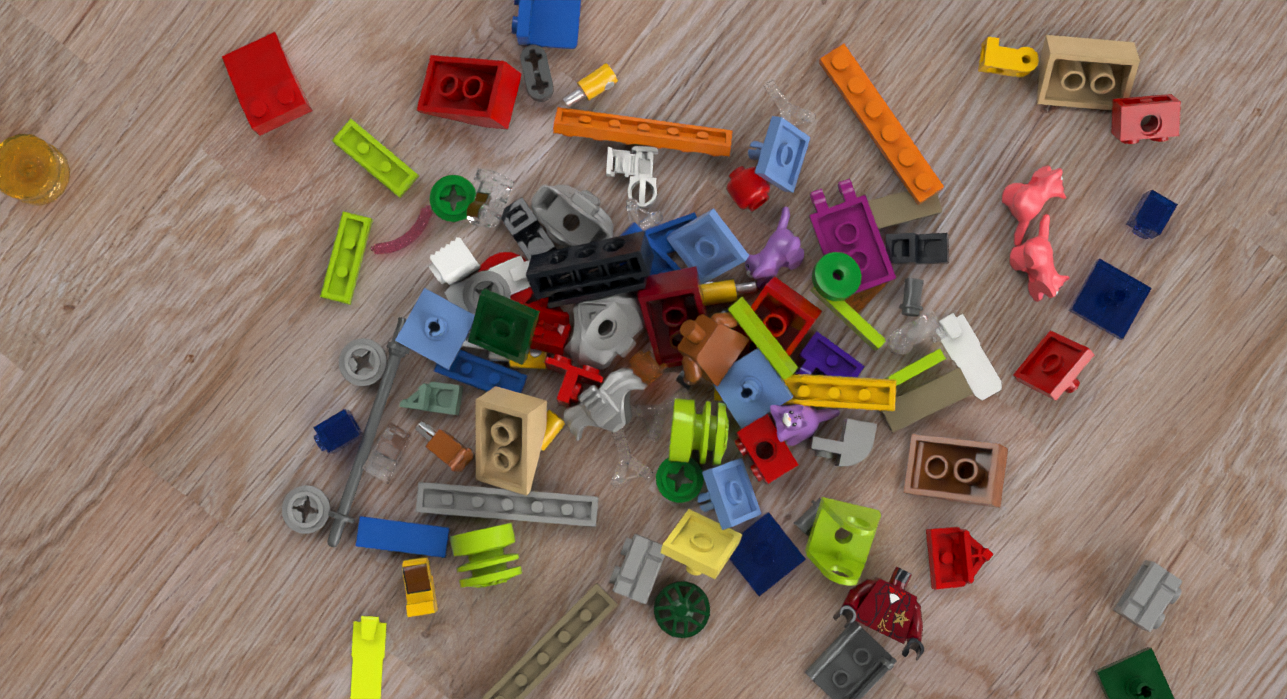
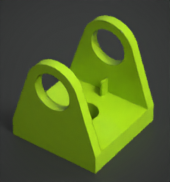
[805,497,881,586]

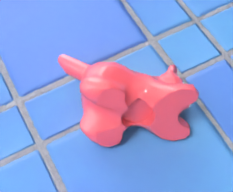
[1002,165,1066,246]
[1010,214,1069,302]

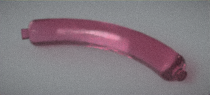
[371,205,432,255]

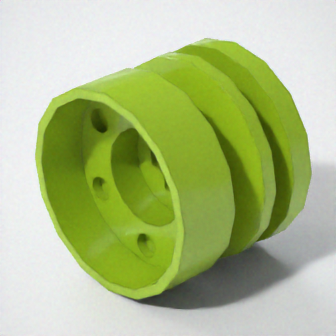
[669,398,729,466]
[450,523,523,588]

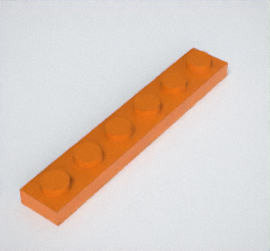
[819,43,944,205]
[553,107,733,157]

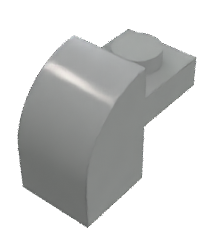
[808,418,877,467]

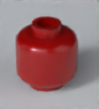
[726,166,770,211]

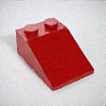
[222,32,313,136]
[416,55,522,130]
[735,276,823,361]

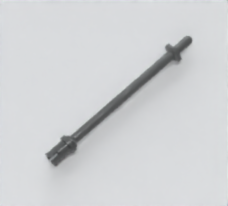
[327,317,411,547]

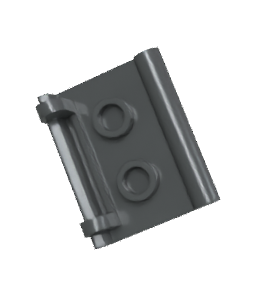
[805,621,897,699]

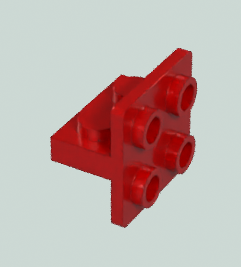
[544,354,604,408]

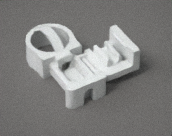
[606,146,658,209]

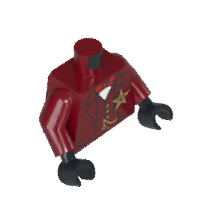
[833,566,924,661]

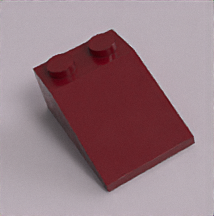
[638,266,708,370]

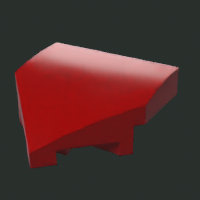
[521,297,571,356]
[926,527,994,590]

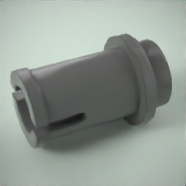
[899,278,924,317]
[794,498,821,536]

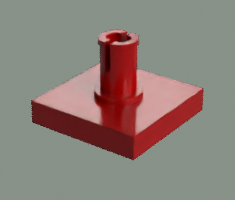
[1013,330,1095,401]

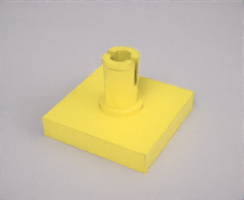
[661,509,742,579]

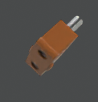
[416,422,475,472]

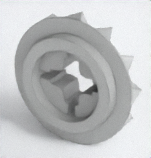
[463,271,511,315]
[339,338,387,386]
[282,485,330,534]

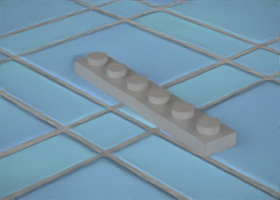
[416,482,599,527]

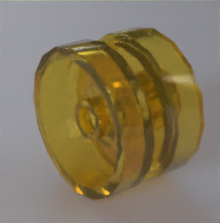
[0,134,70,206]

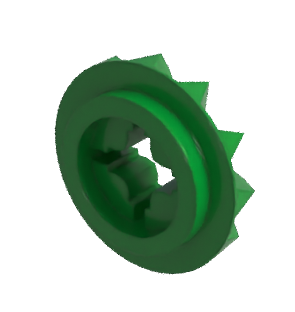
[430,175,477,223]
[656,457,704,503]

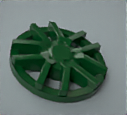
[654,581,710,638]

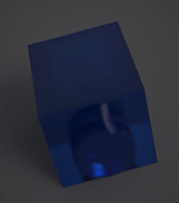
[1126,190,1178,239]
[313,409,363,454]

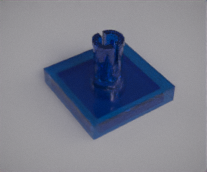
[1068,259,1152,340]
[729,512,806,597]

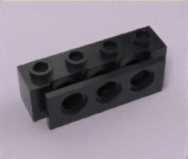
[526,231,654,308]

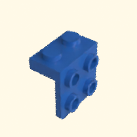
[512,0,581,49]

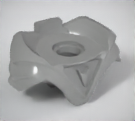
[531,185,613,247]
[564,292,645,369]
[564,368,647,441]

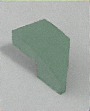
[399,382,463,416]

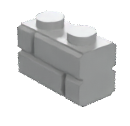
[609,533,665,604]
[1113,560,1183,632]

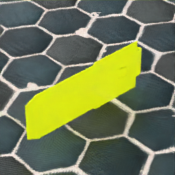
[350,616,387,699]

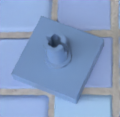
[748,116,810,193]
[666,208,749,284]
[395,288,475,370]
[713,348,793,429]
[698,458,762,530]

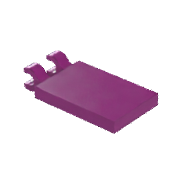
[809,178,896,294]

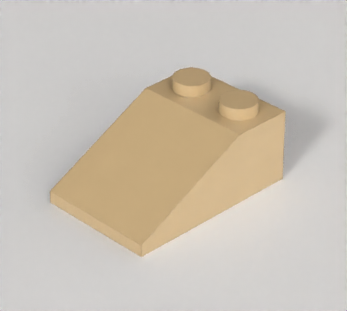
[476,386,547,496]

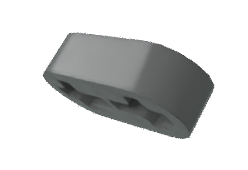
[520,45,554,102]

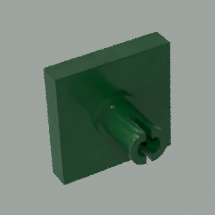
[468,288,540,365]
[1094,647,1175,699]

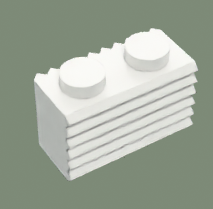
[428,237,480,286]

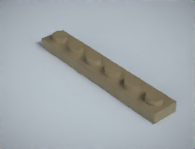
[481,583,618,699]

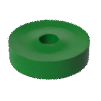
[812,252,861,301]

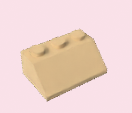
[1037,35,1140,110]

